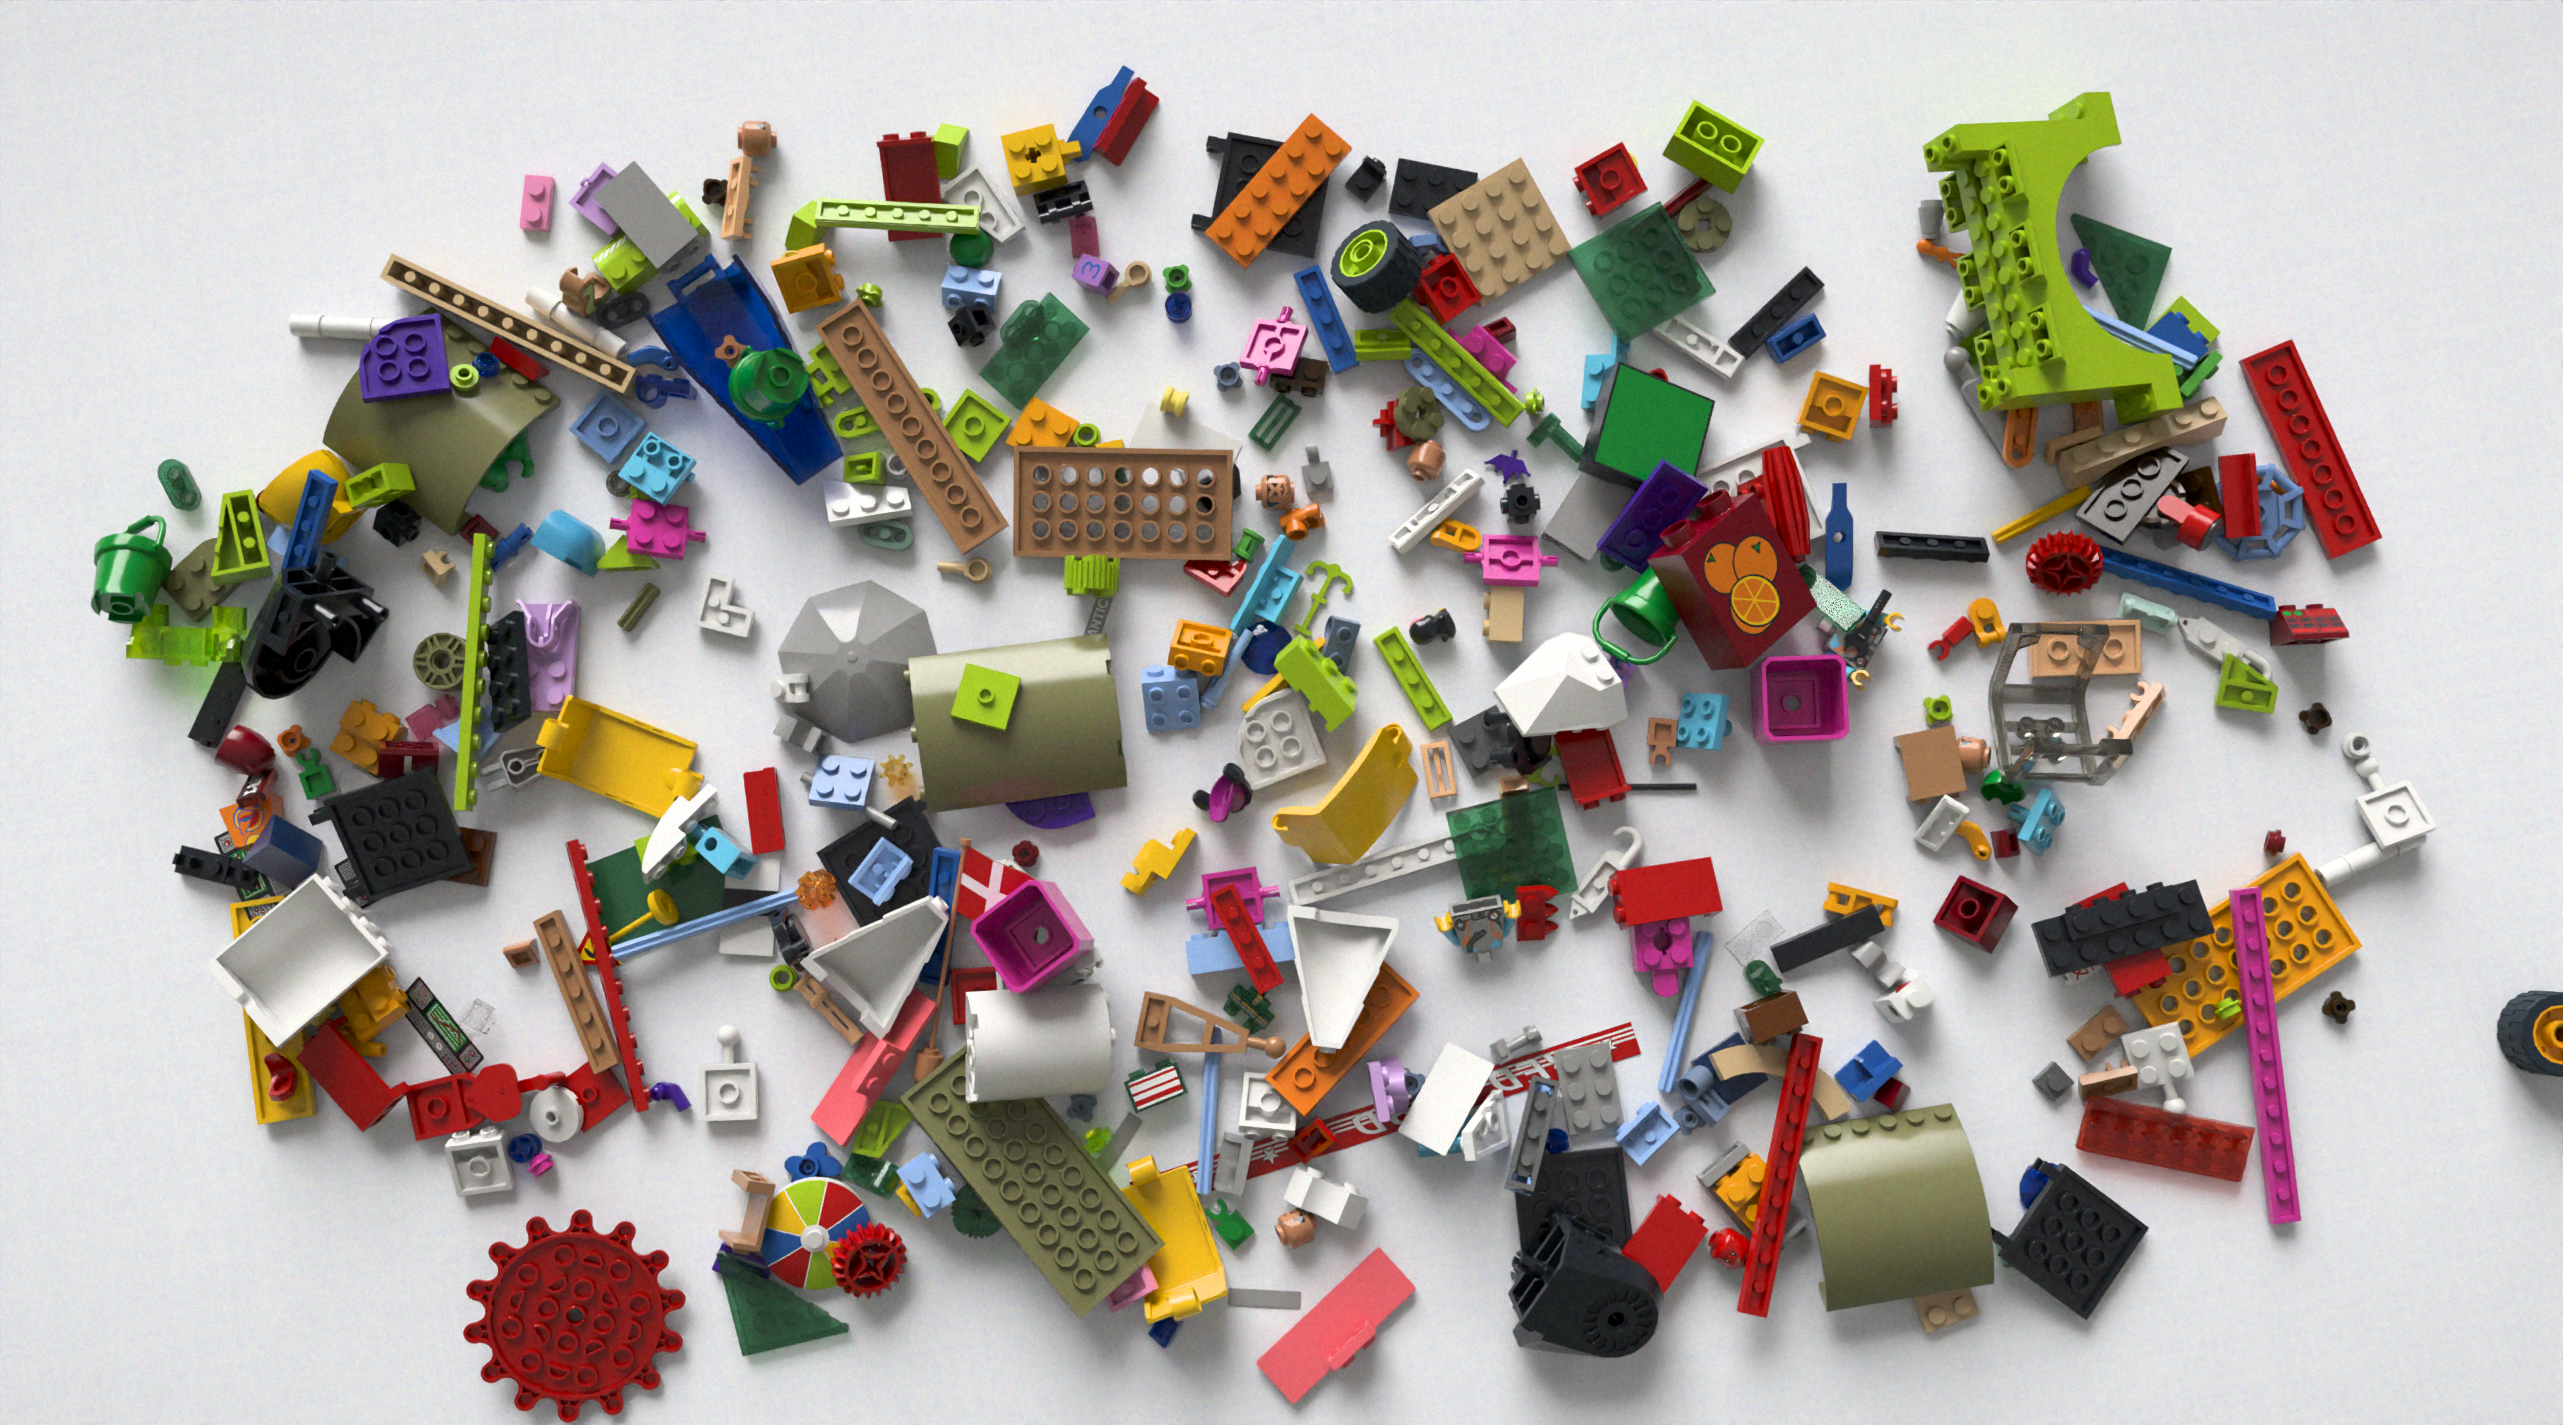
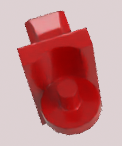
[1372,397,1416,451]

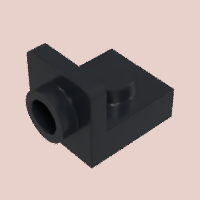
[1345,155,1387,204]

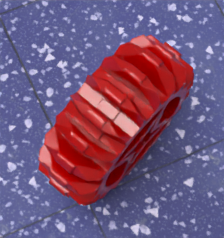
[2026,529,2104,597]
[830,1221,907,1299]

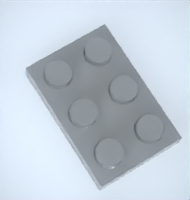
[1553,1041,1624,1135]

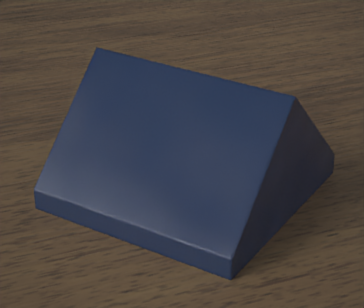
[242,814,323,889]

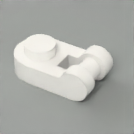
[770,674,810,703]

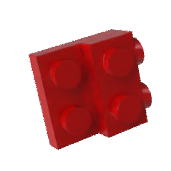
[1572,142,1648,220]
[1411,252,1482,326]
[1869,364,1898,428]

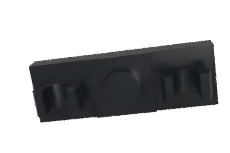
[172,845,259,891]

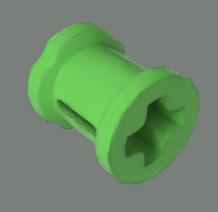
[1232,528,1265,564]

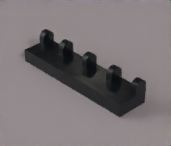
[188,637,247,748]

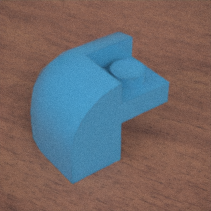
[530,509,605,578]

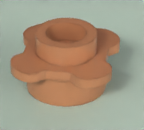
[715,335,746,368]

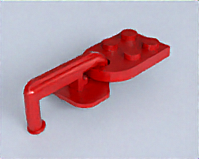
[406,1063,566,1141]

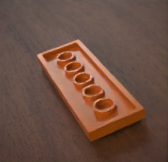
[1205,113,1352,270]
[1264,960,1420,1118]

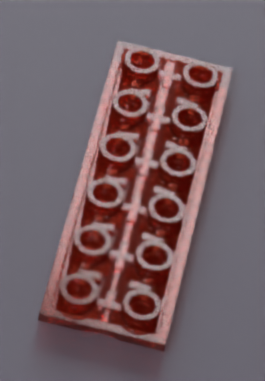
[2075,1094,2255,1182]

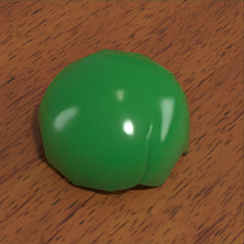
[949,229,994,269]
[1980,768,2027,806]

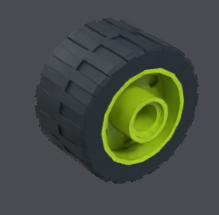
[1330,220,1423,314]

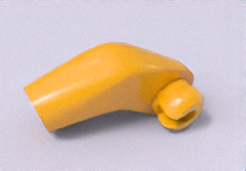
[1954,820,1992,861]
[338,1020,387,1057]

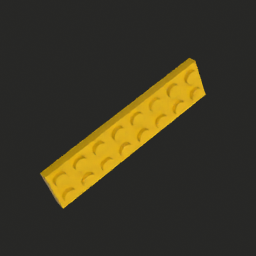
[229,895,317,1125]

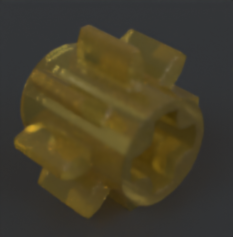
[879,754,914,787]

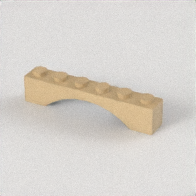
[2057,396,2228,491]

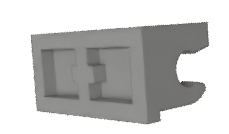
[1213,1132,1254,1196]

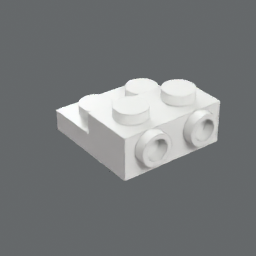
[1239,1072,1297,1141]
[444,1126,516,1197]

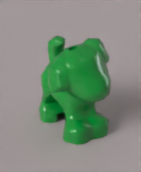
[479,427,535,493]

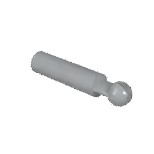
[1943,346,2036,470]

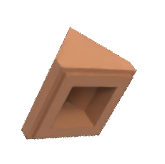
[502,938,540,969]

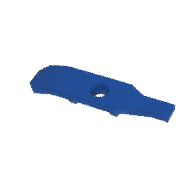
[1066,65,1135,163]
[1824,483,1853,592]

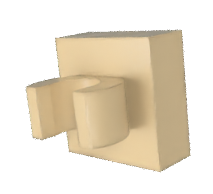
[420,549,456,587]

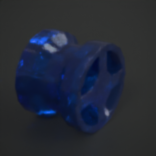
[1165,292,1193,324]
[508,1133,542,1163]

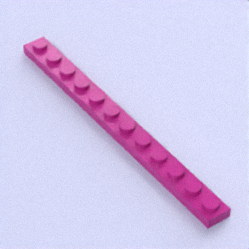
[2228,886,2301,1224]

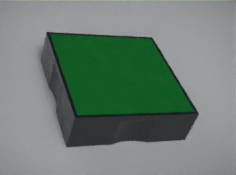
[1578,361,1715,492]

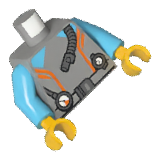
[1815,610,1905,691]
[1434,895,1522,963]

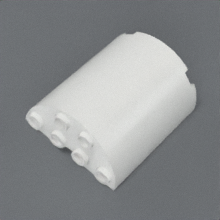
[205,873,393,1048]
[965,983,1116,1103]

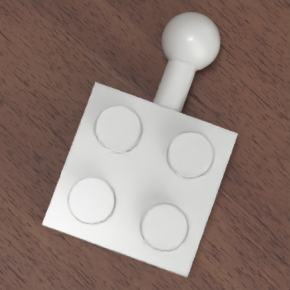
[2354,756,2437,850]
[2121,1021,2195,1119]
[699,1025,759,1122]

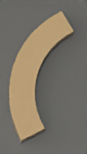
[1708,1044,1852,1122]

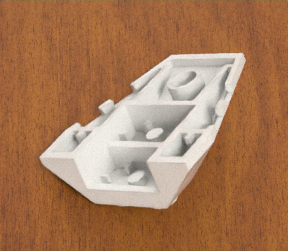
[1493,632,1628,737]

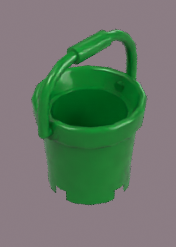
[728,346,809,430]
[91,515,173,624]
[1592,566,1681,665]

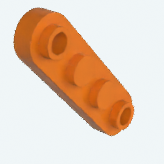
[2002,407,2039,469]

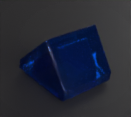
[1148,1316,1184,1349]

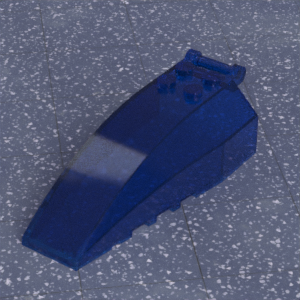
[645,253,844,486]

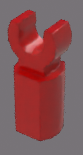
[1927,616,1975,661]

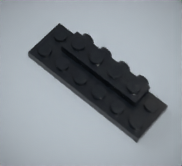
[2031,879,2215,978]

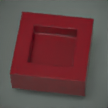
[459,514,501,546]

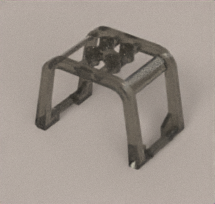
[1988,623,2133,786]

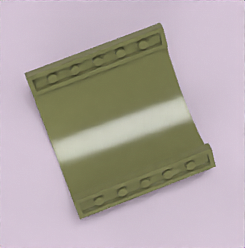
[322,306,561,537]
[1798,1103,1994,1312]

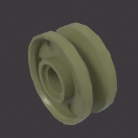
[413,633,466,692]

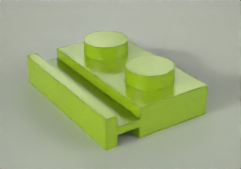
[1354,329,1411,361]

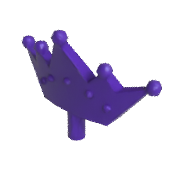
[1484,450,1531,484]

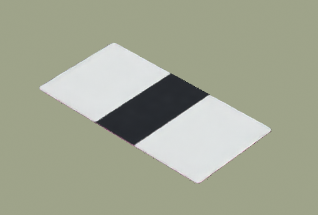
[719,850,782,956]

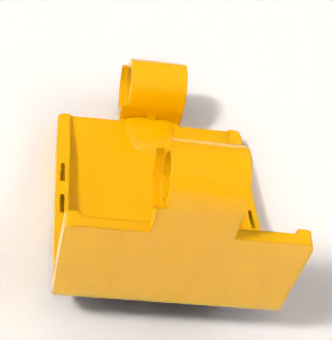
[536,695,705,818]
[1271,723,1418,864]
[1120,1154,1228,1324]

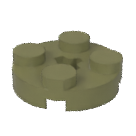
[1677,197,1732,253]
[1394,386,1444,442]

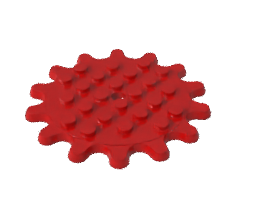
[463,1209,686,1423]

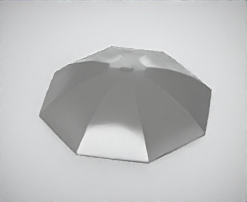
[778,580,937,743]

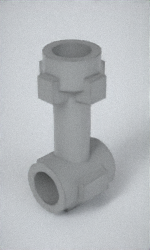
[1489,1025,1543,1065]

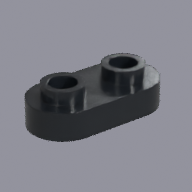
[596,291,651,329]

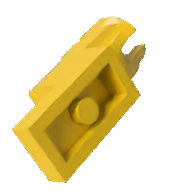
[1120,827,1197,897]

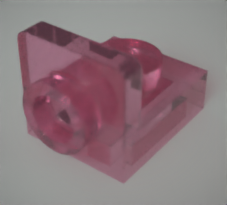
[1068,214,1100,259]

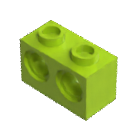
[344,463,415,508]

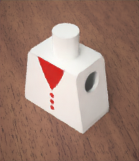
[1873,969,1937,1024]

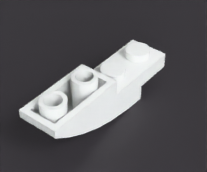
[641,784,718,885]

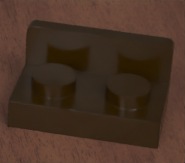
[1269,357,1328,398]
[2175,466,2225,519]

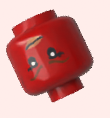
[1708,1227,1750,1270]

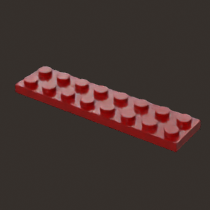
[2238,339,2383,560]

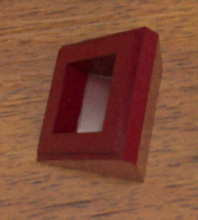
[1483,317,1516,345]
[1990,828,2021,859]
[1873,1077,1911,1112]

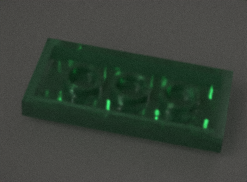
[978,292,1090,411]

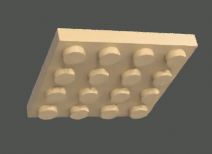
[1427,157,1574,307]

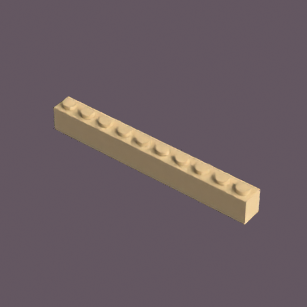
[380,253,645,400]

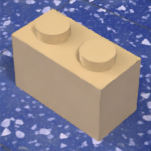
[1482,585,1524,644]

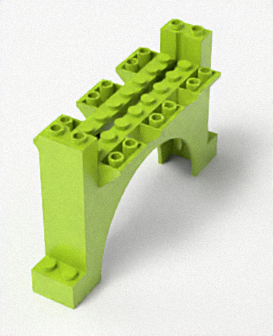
[1922,91,2183,426]

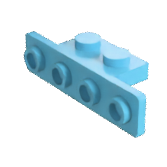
[1581,328,1631,411]
[1229,534,1304,637]

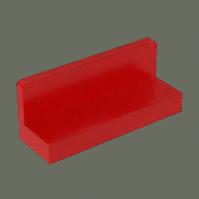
[1092,77,1159,166]
[2218,453,2261,539]
[743,767,787,854]

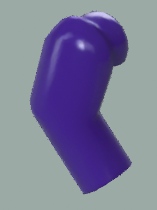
[2071,248,2099,289]
[650,1082,691,1113]

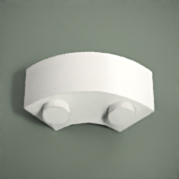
[1283,1166,1369,1230]

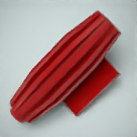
[1737,446,1811,564]

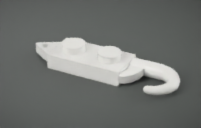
[2177,616,2272,681]
[1569,826,1643,919]

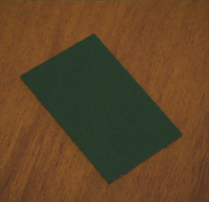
[585,814,726,946]

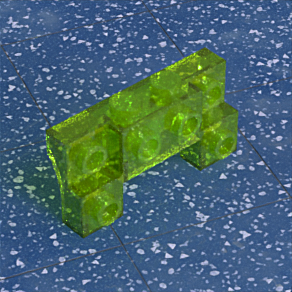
[126,604,247,667]

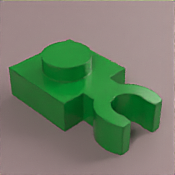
[296,748,337,800]
[1206,1198,1255,1250]

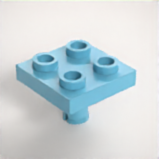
[1676,693,1732,751]
[2007,788,2065,857]

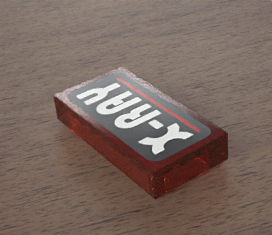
[236,767,279,809]

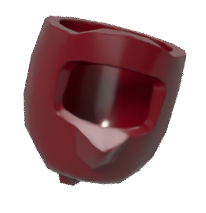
[214,725,276,776]

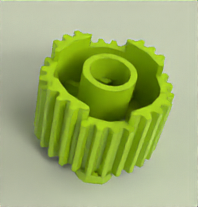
[1064,555,1120,598]

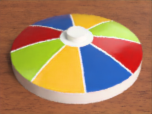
[760,1177,872,1290]

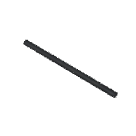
[1558,783,1697,791]

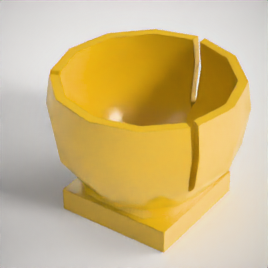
[259,449,369,546]

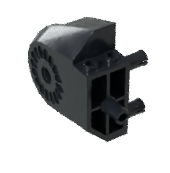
[241,551,389,700]
[1508,1212,1664,1358]

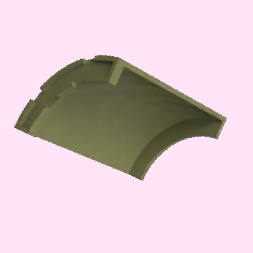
[904,633,1128,814]

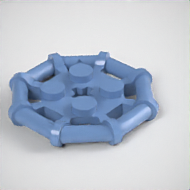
[2213,463,2306,563]

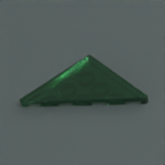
[2070,213,2172,331]
[716,1250,850,1356]

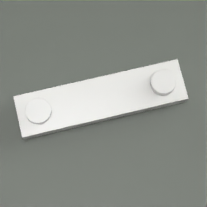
[1638,300,1745,382]
[1387,468,1485,555]

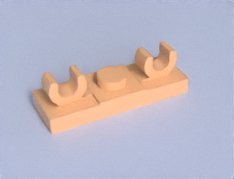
[720,155,761,241]
[2099,681,2166,762]

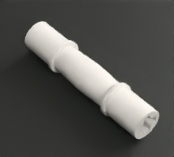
[525,285,629,361]
[289,314,395,341]
[2314,835,2427,889]

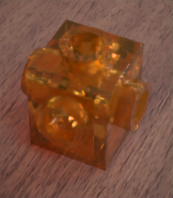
[794,869,839,912]

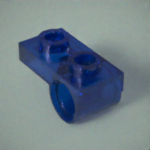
[635,373,698,409]

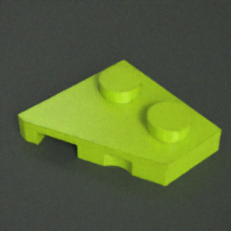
[2214,652,2279,714]
[852,1100,912,1158]

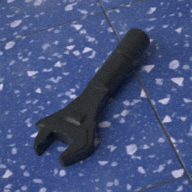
[1843,589,1892,660]

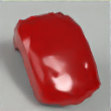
[264,1053,298,1102]

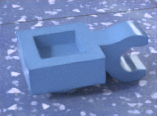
[1408,233,1449,257]

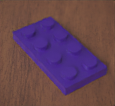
[1596,458,1709,574]

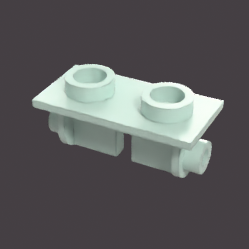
[2114,592,2178,636]

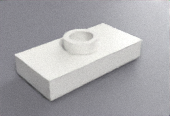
[1913,794,1969,853]

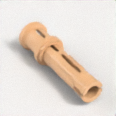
[792,972,865,1046]

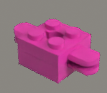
[1629,917,1694,997]

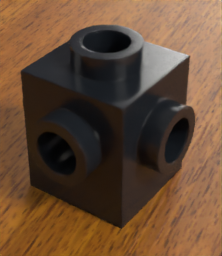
[947,304,996,348]
[1500,483,1540,524]
[372,499,422,548]

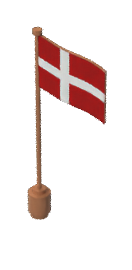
[912,838,1039,1086]

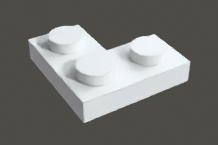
[693,572,756,639]

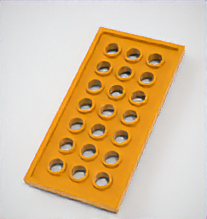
[2131,852,2363,1059]

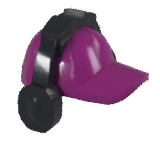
[1192,763,1253,823]

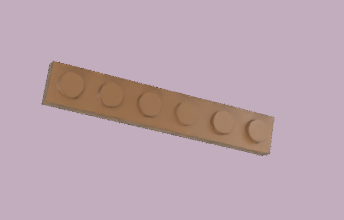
[533,910,623,1075]

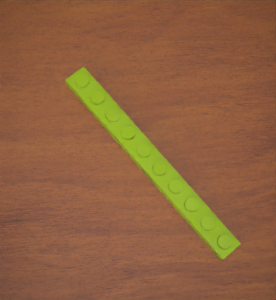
[454,533,496,812]

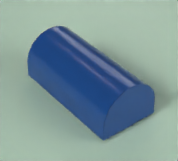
[1765,312,1827,364]

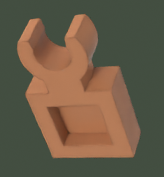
[1646,717,1678,767]

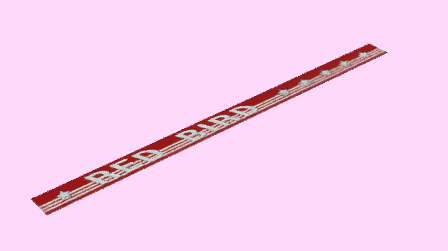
[1129,1022,1641,1195]

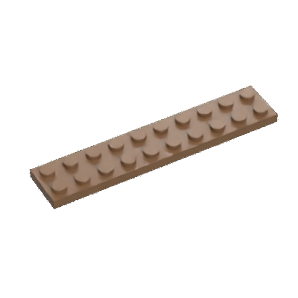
[814,297,1010,555]

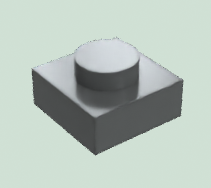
[2032,1061,2075,1102]

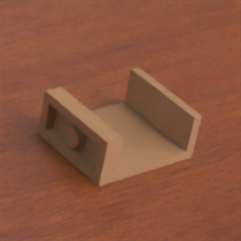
[1893,725,1967,806]
[718,1169,776,1255]

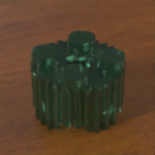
[951,1184,1002,1239]

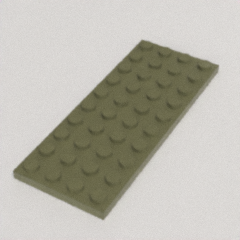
[898,1044,1165,1320]

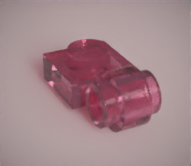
[405,694,461,742]

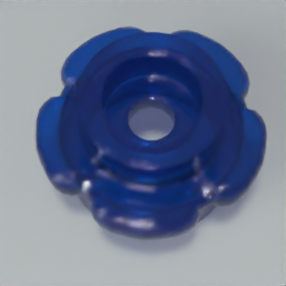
[472,352,500,378]
[1544,1128,1570,1154]

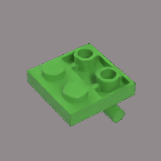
[2174,350,2223,402]

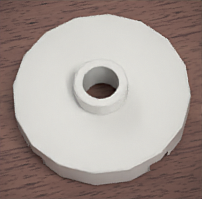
[530,1086,584,1143]

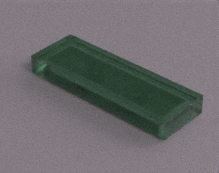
[1798,562,1867,634]

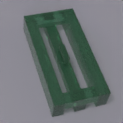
[1248,392,1302,453]

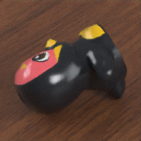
[1409,608,1456,645]

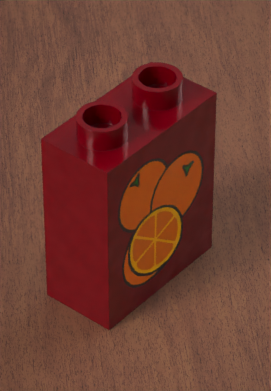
[1647,489,1817,671]

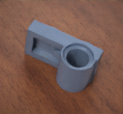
[1321,615,1361,676]
[1672,1065,1731,1128]

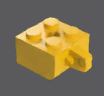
[1000,123,1082,197]

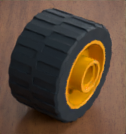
[2497,990,2563,1077]

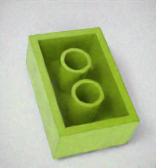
[1662,100,1765,195]

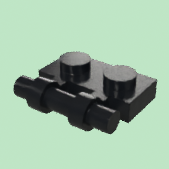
[1033,180,1094,225]

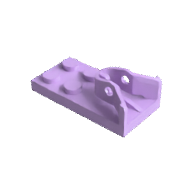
[516,599,581,713]
[1366,1057,1412,1123]

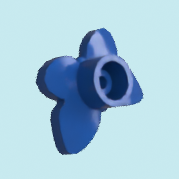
[784,1141,844,1183]

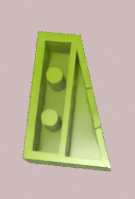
[1274,634,1358,733]

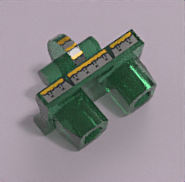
[1223,983,1275,1035]

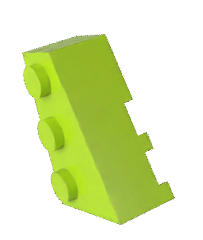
[211,489,274,587]

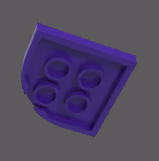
[359,313,452,404]
[1005,792,1096,829]

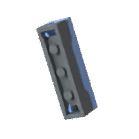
[1504,1075,1560,1196]

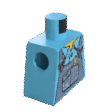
[692,823,759,881]

